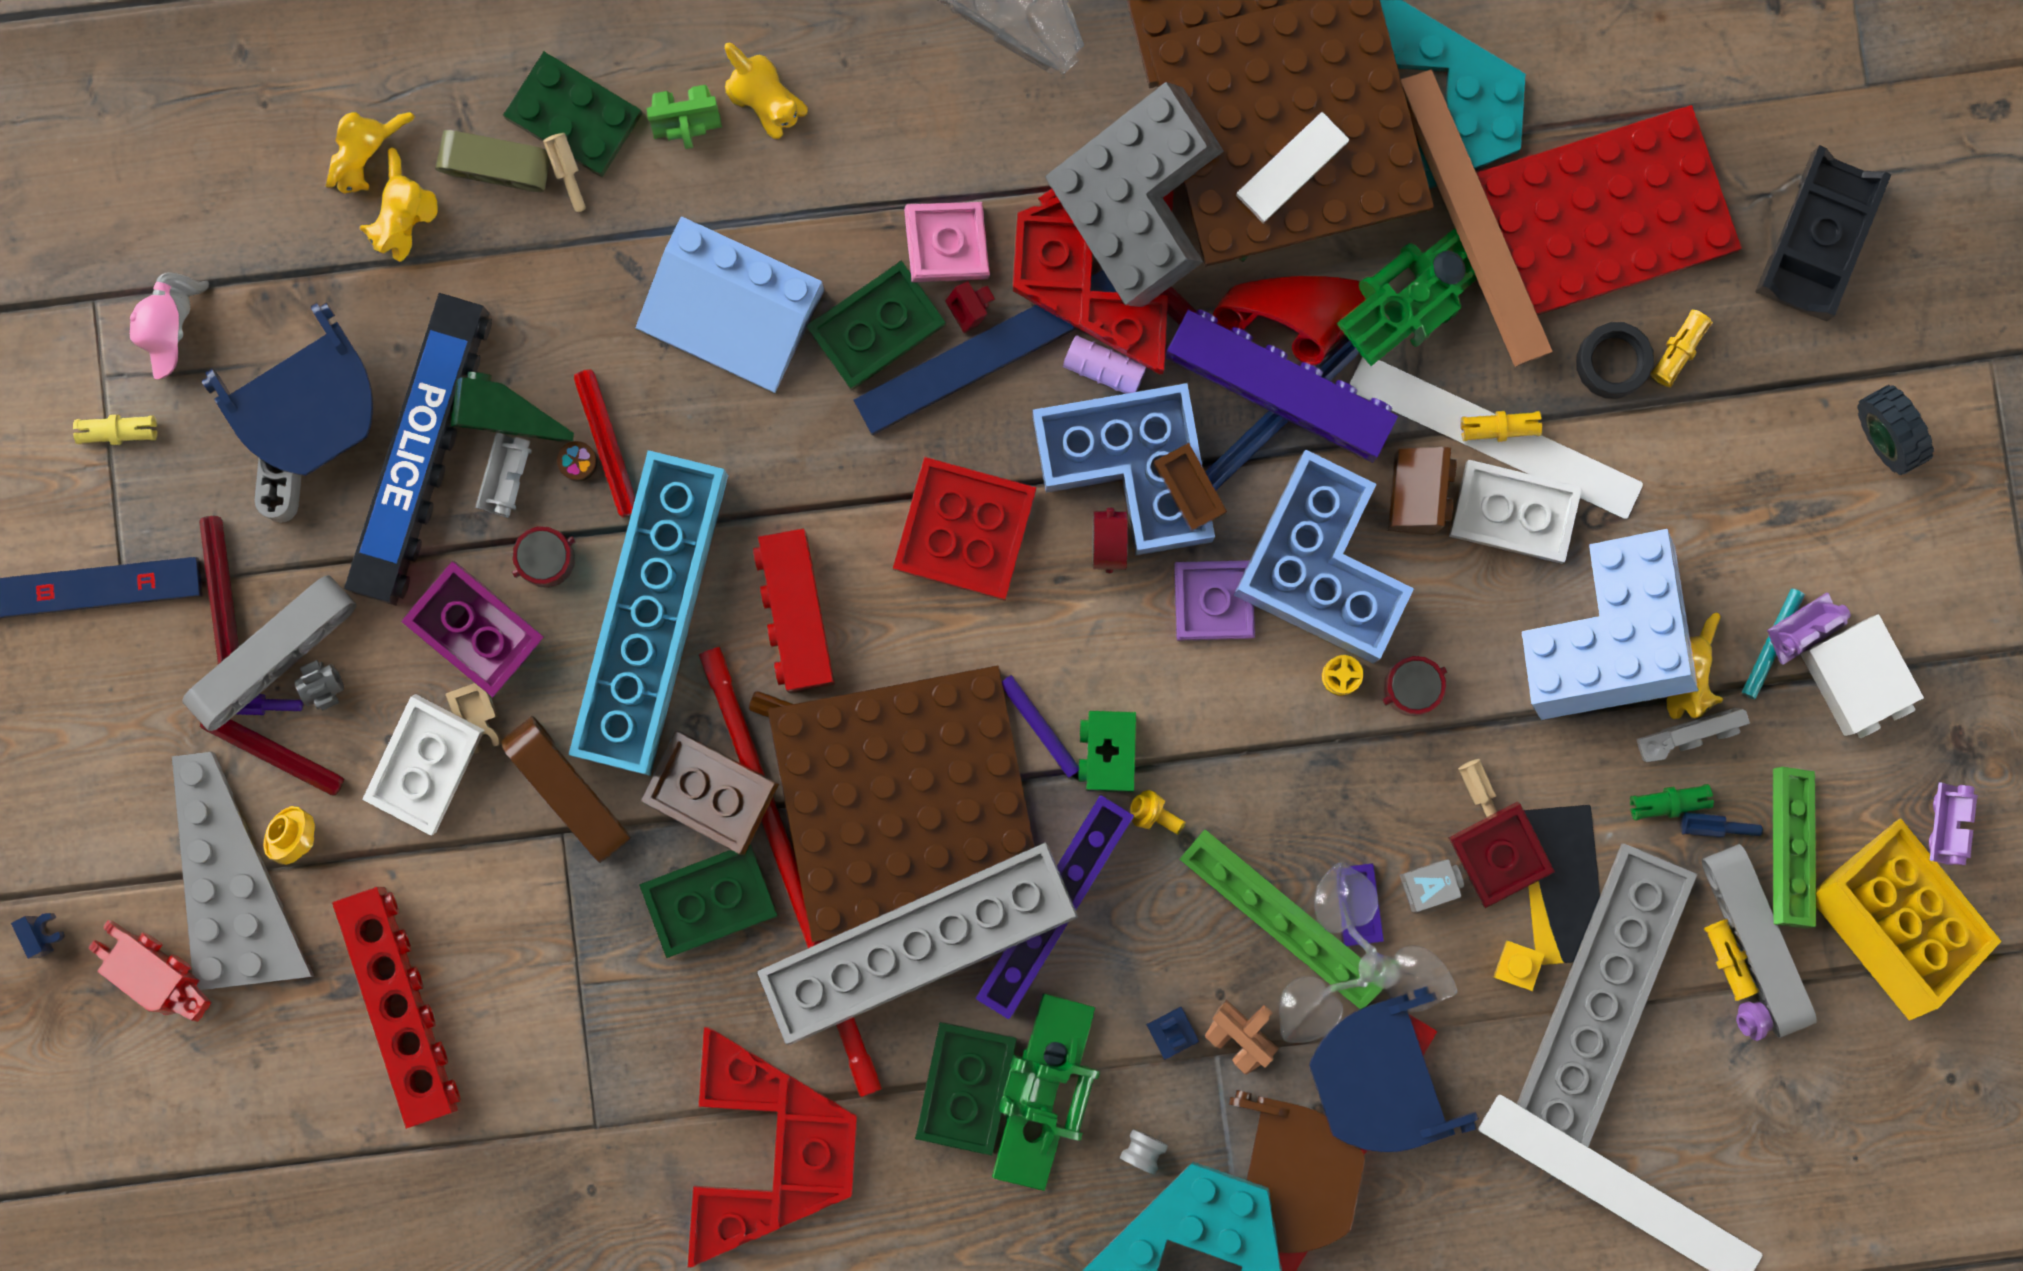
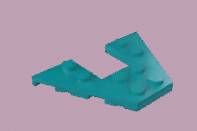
[1380,0,1526,190]
[1082,1162,1282,1271]

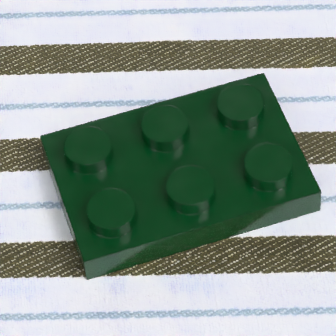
[503,51,643,177]
[806,260,946,391]
[639,843,778,958]
[915,1022,1017,1156]

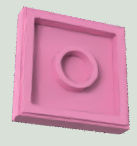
[904,202,990,282]

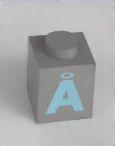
[1399,859,1464,912]

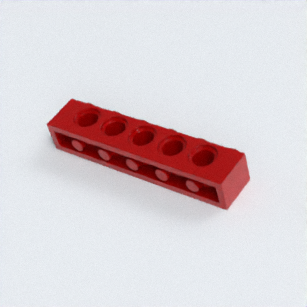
[332,887,461,1129]

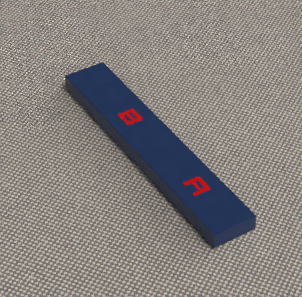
[0,557,203,618]

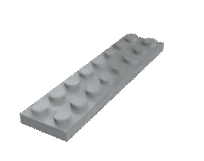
[757,843,1078,1045]
[1517,844,1697,1147]

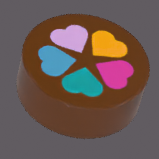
[557,441,597,481]

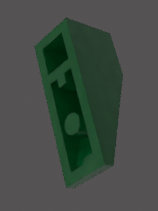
[451,372,574,443]

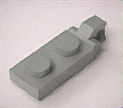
[1636,707,1750,762]

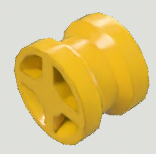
[1321,655,1364,696]

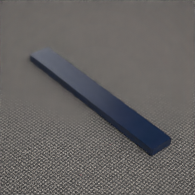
[854,270,1117,435]

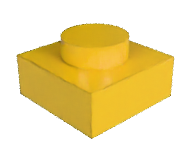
[1493,940,1545,991]

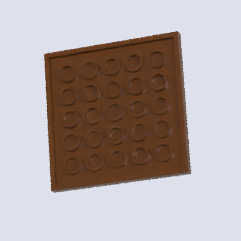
[1147,0,1434,267]
[767,665,1034,942]

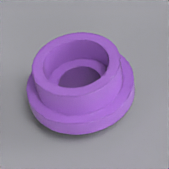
[1736,1002,1773,1041]

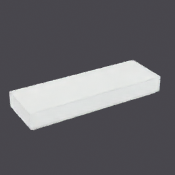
[1236,112,1349,223]

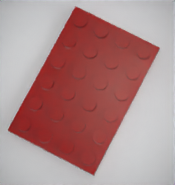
[1476,105,1742,316]

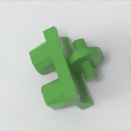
[646,85,722,149]

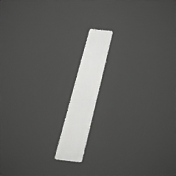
[1350,357,1643,519]
[1479,1095,1762,1271]

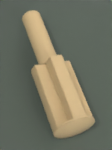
[543,133,586,212]
[1458,759,1497,817]

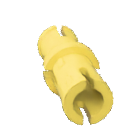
[73,414,157,445]

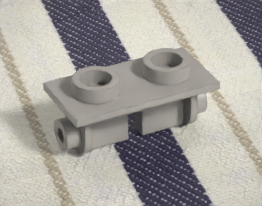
[475,433,532,518]

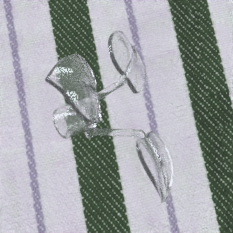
[1279,862,1458,1043]

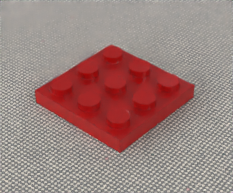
[893,457,1037,601]

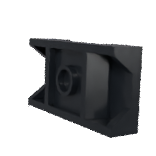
[1755,145,1892,321]

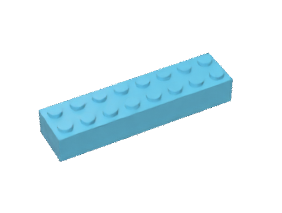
[569,450,728,776]

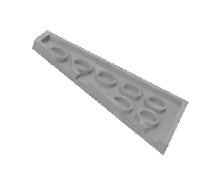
[172,752,315,990]

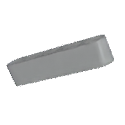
[182,575,356,731]
[1702,844,1817,1038]

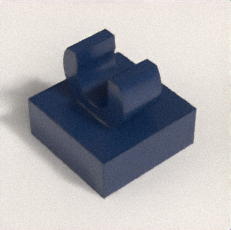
[11,913,65,959]
[1146,1006,1199,1060]

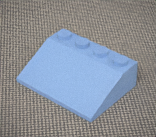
[635,216,825,393]

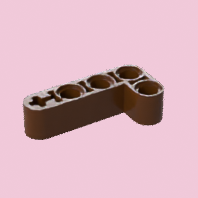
[501,716,631,863]

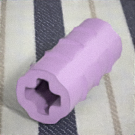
[1063,335,1147,394]

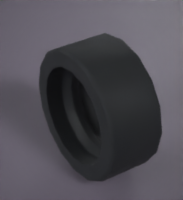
[1576,322,1654,398]

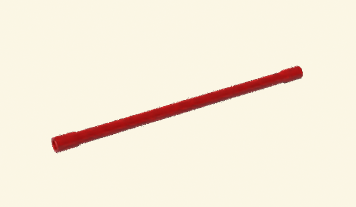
[699,647,882,1097]

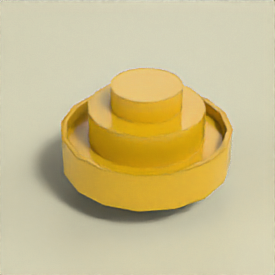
[263,806,315,865]

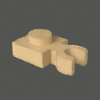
[446,683,501,754]

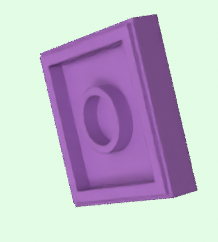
[1174,560,1255,641]

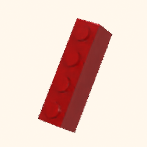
[753,528,835,693]

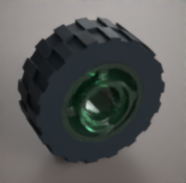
[1857,385,1934,475]

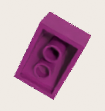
[401,561,544,698]

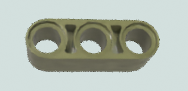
[435,130,551,192]

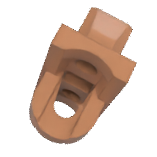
[1205,1000,1279,1075]

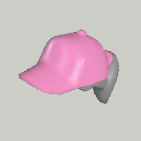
[130,272,209,379]

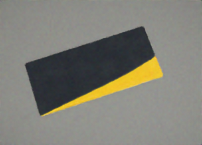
[1524,805,1600,965]

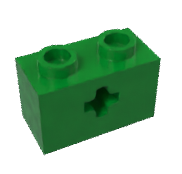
[1079,711,1136,792]

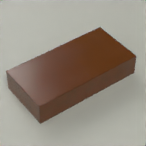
[1153,443,1227,532]

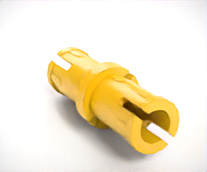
[1650,310,1713,388]
[1461,411,1542,442]
[1704,919,1759,1001]

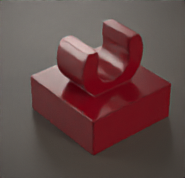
[945,281,995,333]

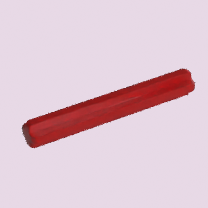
[573,369,636,518]

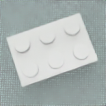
[1449,460,1582,564]
[362,694,485,836]

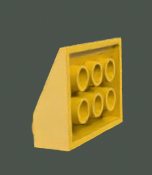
[1816,818,2002,1021]

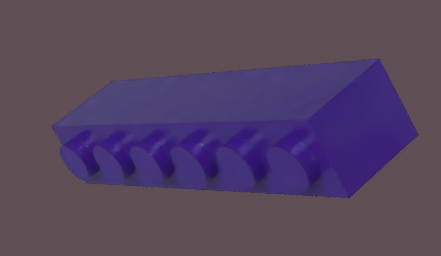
[1165,309,1398,463]
[975,795,1134,1019]

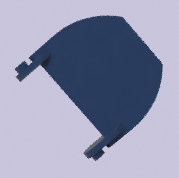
[202,303,373,476]
[1309,986,1479,1152]

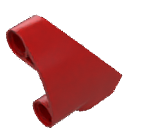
[1213,276,1366,365]

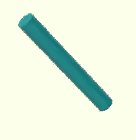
[1741,588,1805,700]

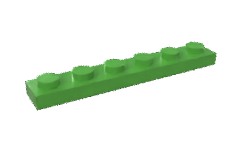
[1179,829,1388,1009]

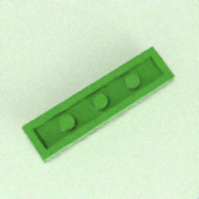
[1773,767,1816,929]

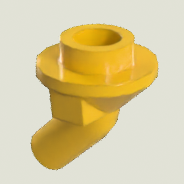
[1130,790,1186,835]

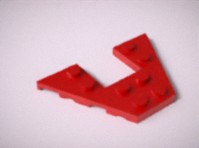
[1013,190,1173,374]
[688,1027,857,1268]

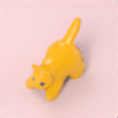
[724,43,808,139]
[326,112,415,194]
[360,148,438,262]
[1667,612,1723,719]

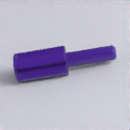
[235,694,304,715]

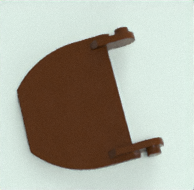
[1229,1090,1366,1253]

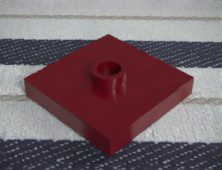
[1448,801,1555,908]

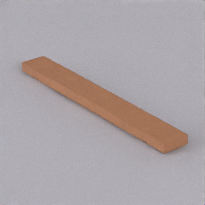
[1401,70,1553,367]

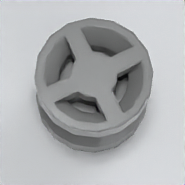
[1119,1129,1168,1175]

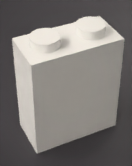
[1800,614,1924,738]

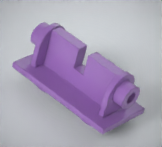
[1767,593,1851,665]
[1929,782,1978,866]

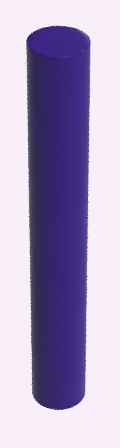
[1002,675,1079,778]

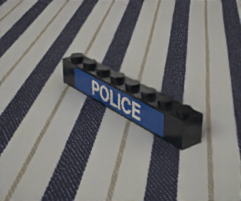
[344,293,492,606]

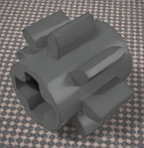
[295,660,344,711]

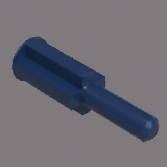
[1680,812,1763,838]

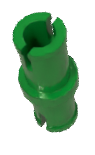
[1630,784,1714,821]

